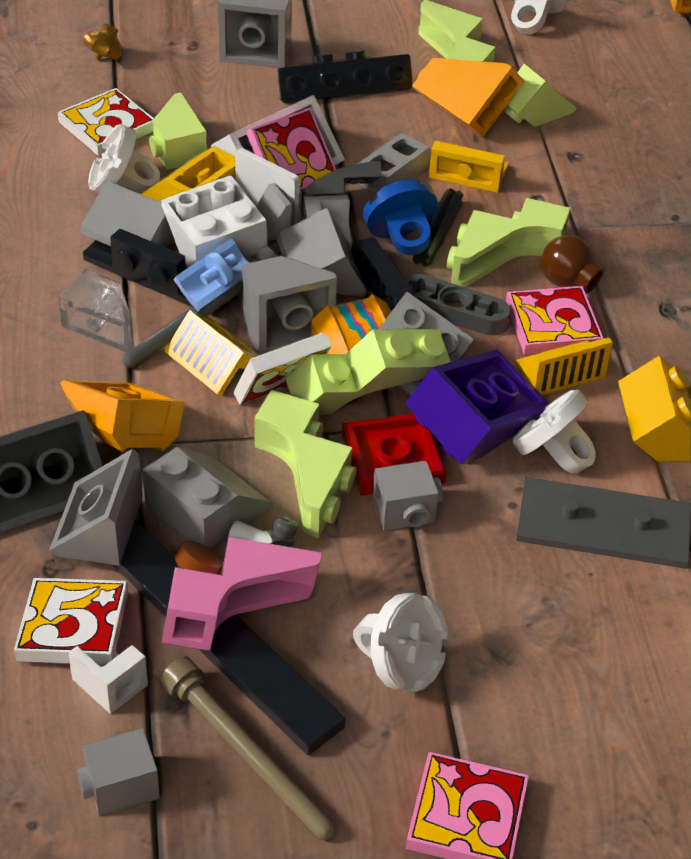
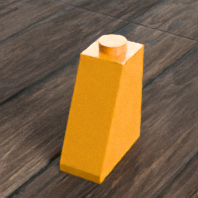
[412,58,525,138]

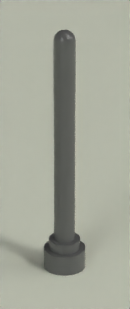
[122,247,278,368]

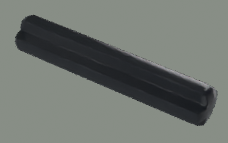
[412,188,464,266]

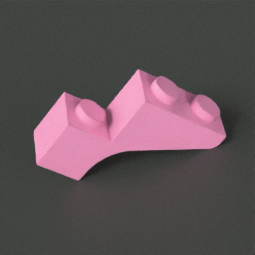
[162,537,321,651]

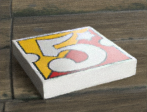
[58,88,154,156]
[234,333,332,405]
[14,578,129,665]

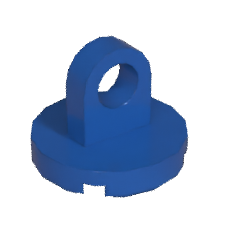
[363,179,438,256]

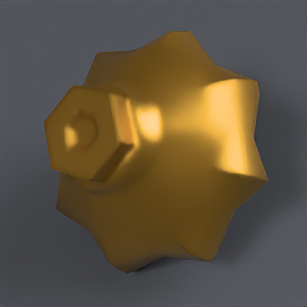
[83,23,123,61]

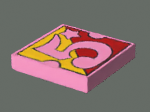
[246,108,336,190]
[506,286,603,355]
[405,752,529,859]

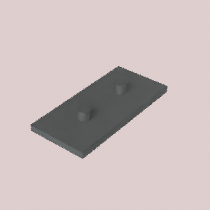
[516,477,691,569]

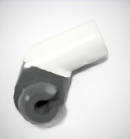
[228,517,298,547]

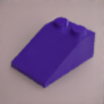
[405,349,550,465]

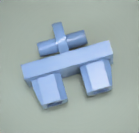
[174,238,250,312]

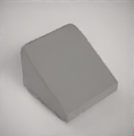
[256,183,292,241]

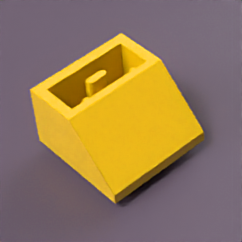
[141,146,236,202]
[618,355,691,462]

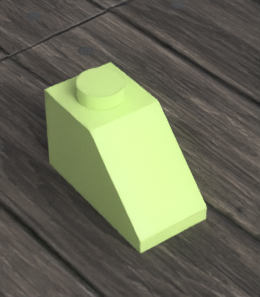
[504,64,577,127]
[149,92,207,170]

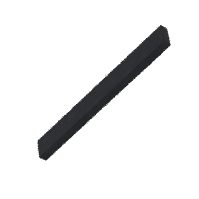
[113,520,346,756]

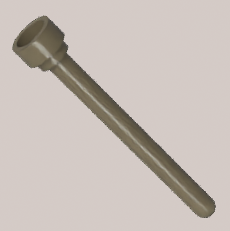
[159,656,334,840]

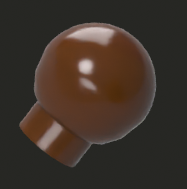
[541,235,605,294]

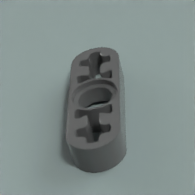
[404,274,510,335]

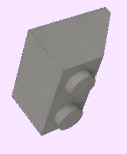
[218,0,292,68]
[242,256,337,355]
[143,447,271,550]

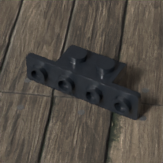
[277,50,413,103]
[83,228,213,314]

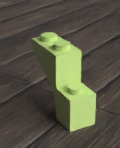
[418,0,496,62]
[447,198,570,287]
[285,329,451,415]
[255,389,356,538]

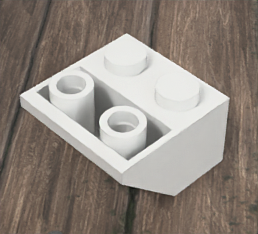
[161,175,268,268]

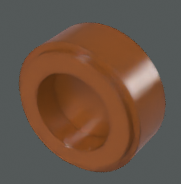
[174,540,223,575]

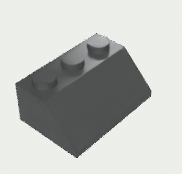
[0,410,103,533]

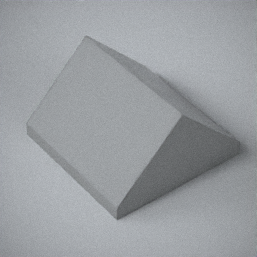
[80,180,175,247]
[277,208,367,297]
[49,449,143,566]

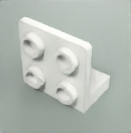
[235,148,300,254]

